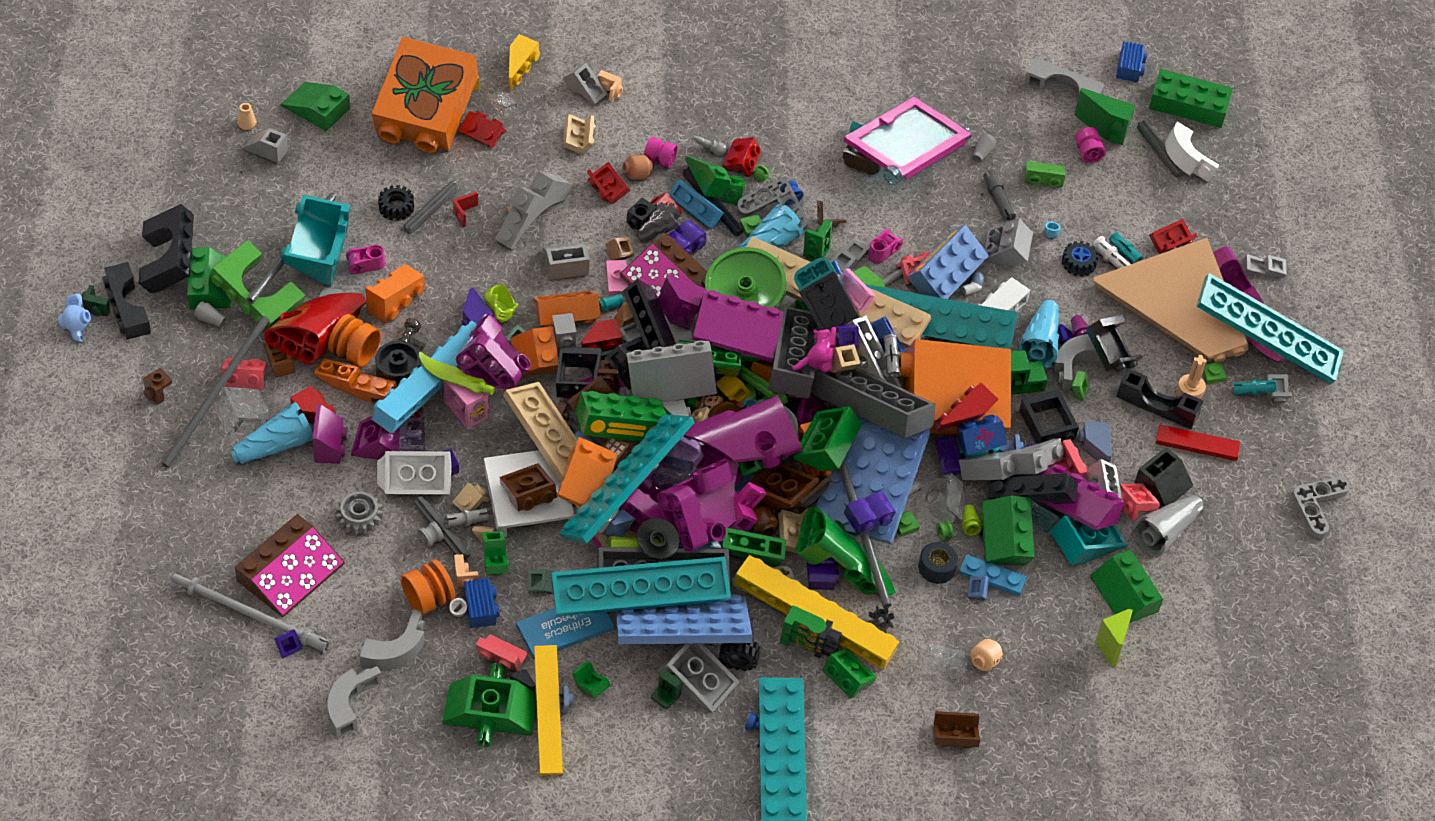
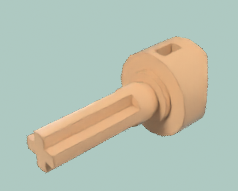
[1176,355,1206,400]

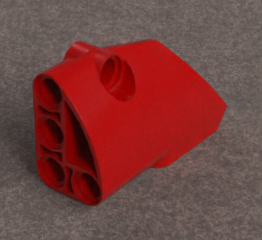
[264,293,366,365]

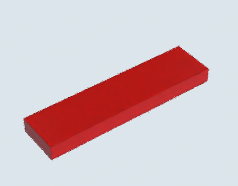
[1156,424,1240,461]

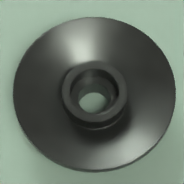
[637,518,680,560]

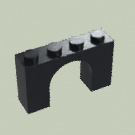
[138,204,194,293]

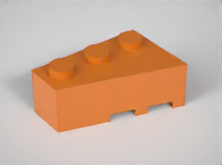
[366,264,425,324]

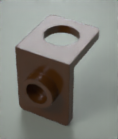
[817,200,847,227]

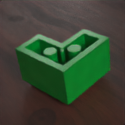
[1011,350,1047,395]

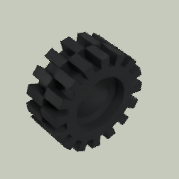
[378,185,414,221]
[718,639,760,671]

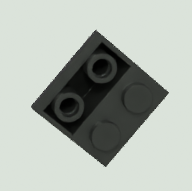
[1134,447,1193,507]

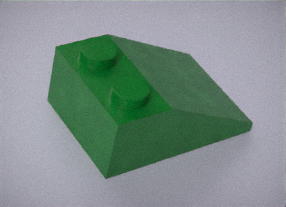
[281,82,350,131]
[1074,88,1136,145]

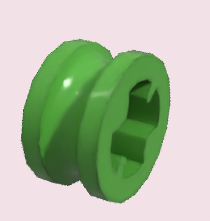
[936,520,954,541]

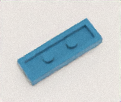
[669,179,724,229]
[959,555,1027,596]

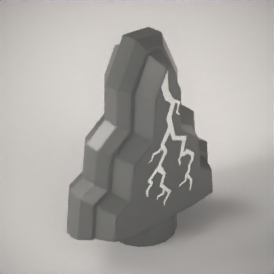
[637,202,681,242]

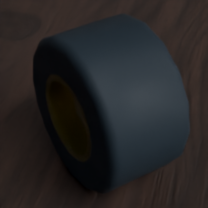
[918,542,958,584]

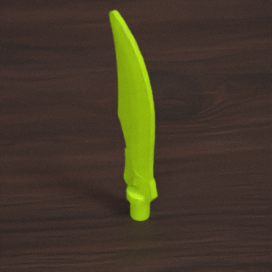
[419,352,495,395]

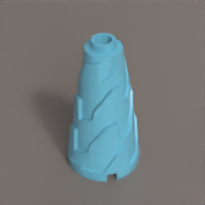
[736,203,804,249]
[1017,300,1059,369]
[230,402,313,464]

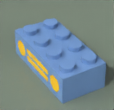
[907,225,989,299]

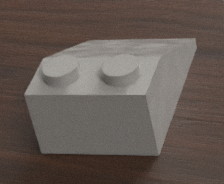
[657,643,739,713]

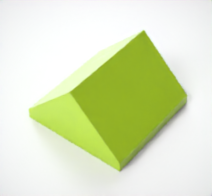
[1096,609,1133,667]

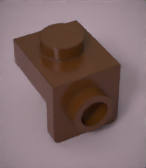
[143,368,172,405]

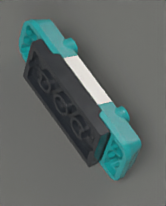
[794,258,862,330]

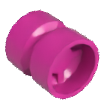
[1074,127,1106,163]
[644,136,678,168]

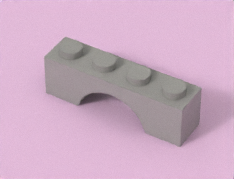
[1025,58,1105,101]

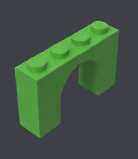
[210,240,305,330]

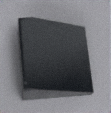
[510,669,536,692]

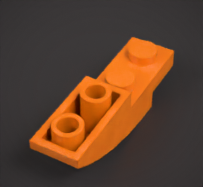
[314,358,397,403]

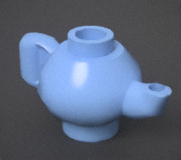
[58,293,91,342]

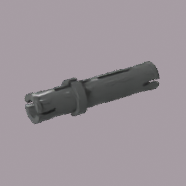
[983,170,1016,221]

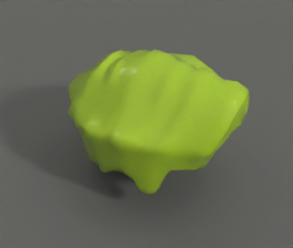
[484,284,518,322]

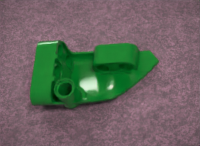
[796,507,896,596]

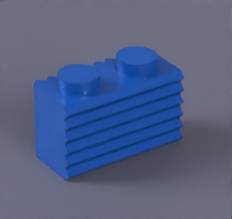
[1116,41,1147,82]
[464,578,500,628]

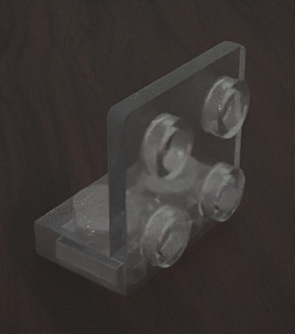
[213,387,272,435]

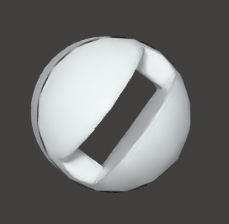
[449,598,467,617]

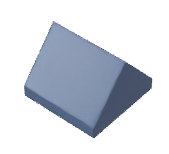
[968,576,989,600]

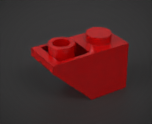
[581,319,622,352]
[290,386,336,424]

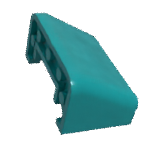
[281,195,350,286]

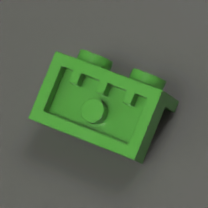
[1025,161,1065,187]

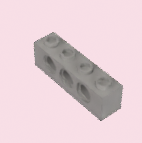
[844,316,902,388]

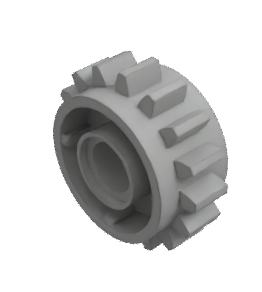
[336,491,383,535]

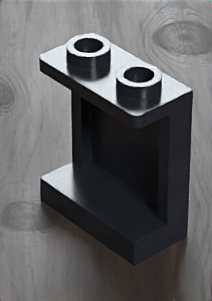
[1085,315,1143,372]

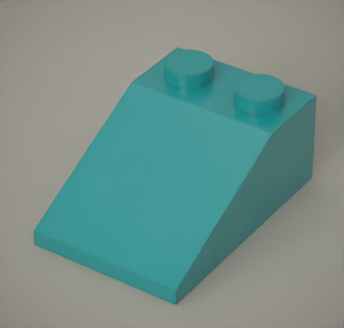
[1050,516,1128,565]

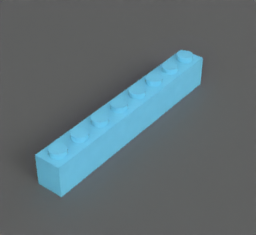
[372,321,477,434]

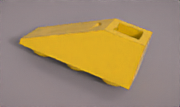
[509,34,540,90]

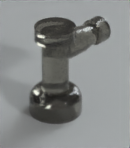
[398,318,426,351]

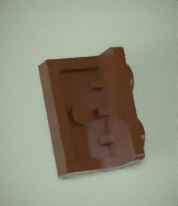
[933,711,980,748]

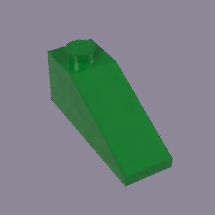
[685,156,731,199]
[721,528,787,567]

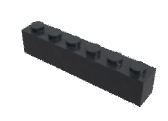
[623,279,676,350]

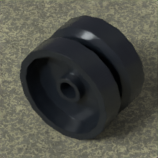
[375,341,421,386]

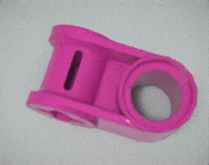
[868,229,903,264]
[346,245,386,274]

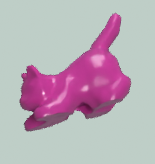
[792,327,836,373]

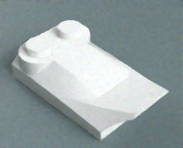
[377,451,451,495]

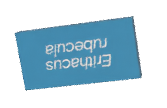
[516,608,614,660]

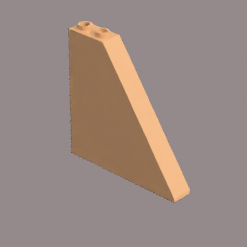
[1093,238,1248,363]

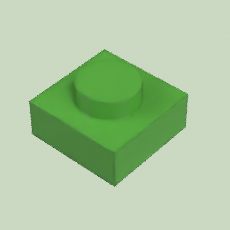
[740,215,762,237]
[1202,362,1227,384]
[1071,371,1090,401]
[897,511,920,537]

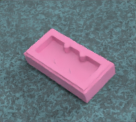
[606,260,628,295]
[839,269,875,311]

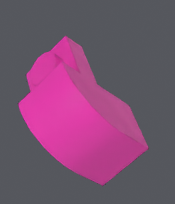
[729,483,766,532]

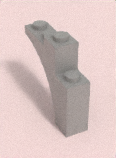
[495,171,573,249]
[959,438,1064,480]

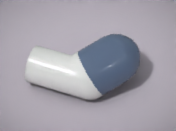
[961,271,984,296]

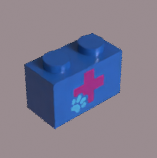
[957,415,1007,455]

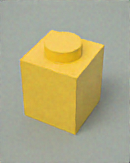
[716,375,751,403]

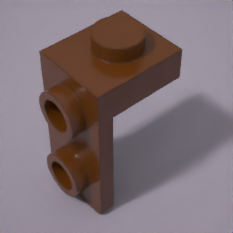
[597,360,621,389]

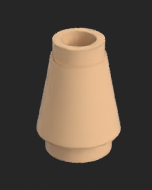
[237,103,257,130]

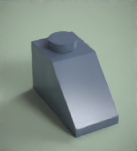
[1078,422,1112,463]

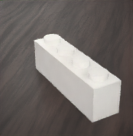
[978,277,1030,312]

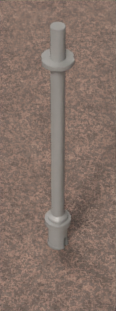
[171,573,330,653]

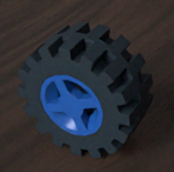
[1062,241,1099,277]

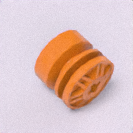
[328,314,381,368]
[400,559,456,616]

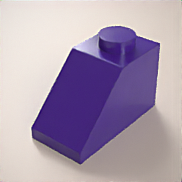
[461,288,494,326]

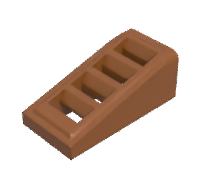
[263,343,295,378]

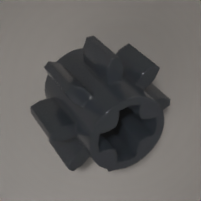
[868,606,895,633]

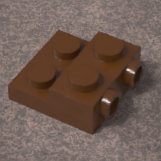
[499,463,557,512]

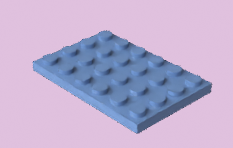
[816,416,930,545]
[616,594,752,644]

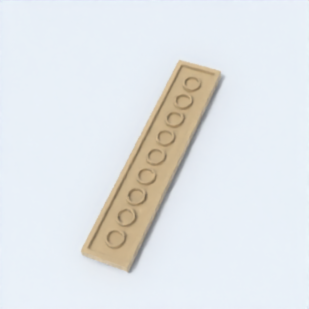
[746,236,931,348]
[503,382,637,547]

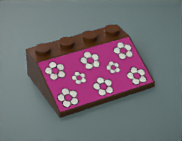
[620,233,708,313]
[235,514,345,617]

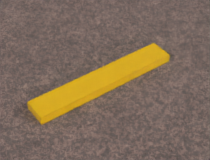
[534,645,563,776]

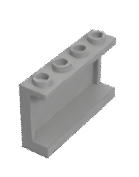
[627,340,717,402]

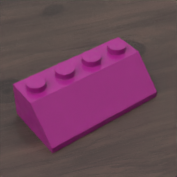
[1037,465,1125,530]

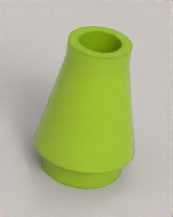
[962,504,983,536]

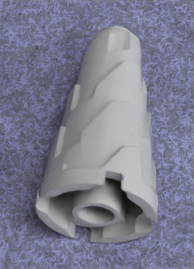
[1131,495,1203,557]

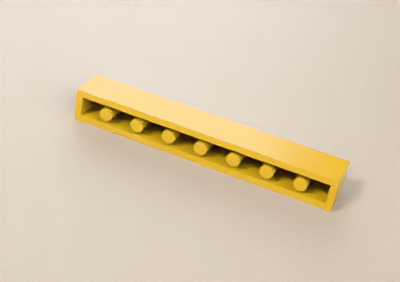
[734,555,899,670]

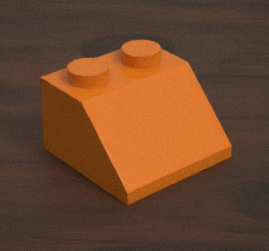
[511,326,559,377]

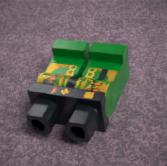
[780,605,842,658]

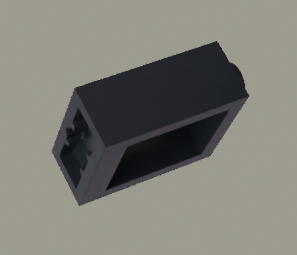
[605,336,647,390]
[556,347,602,398]
[1019,390,1079,444]

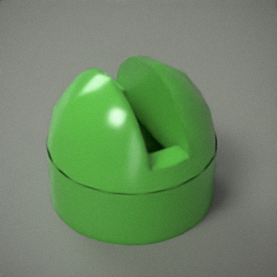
[753,165,769,182]

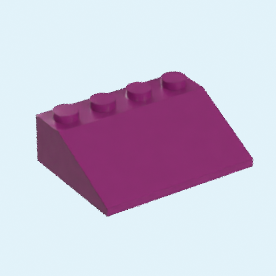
[692,290,784,362]

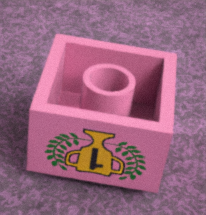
[443,368,489,429]

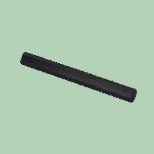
[683,167,743,236]

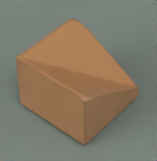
[605,237,634,260]
[614,302,635,328]

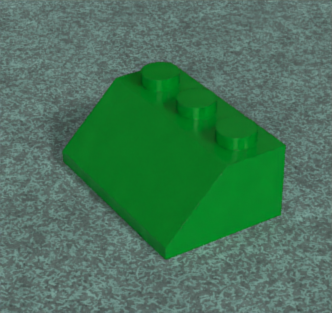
[188,247,231,309]
[793,406,862,471]
[981,496,1035,565]
[1090,549,1163,623]

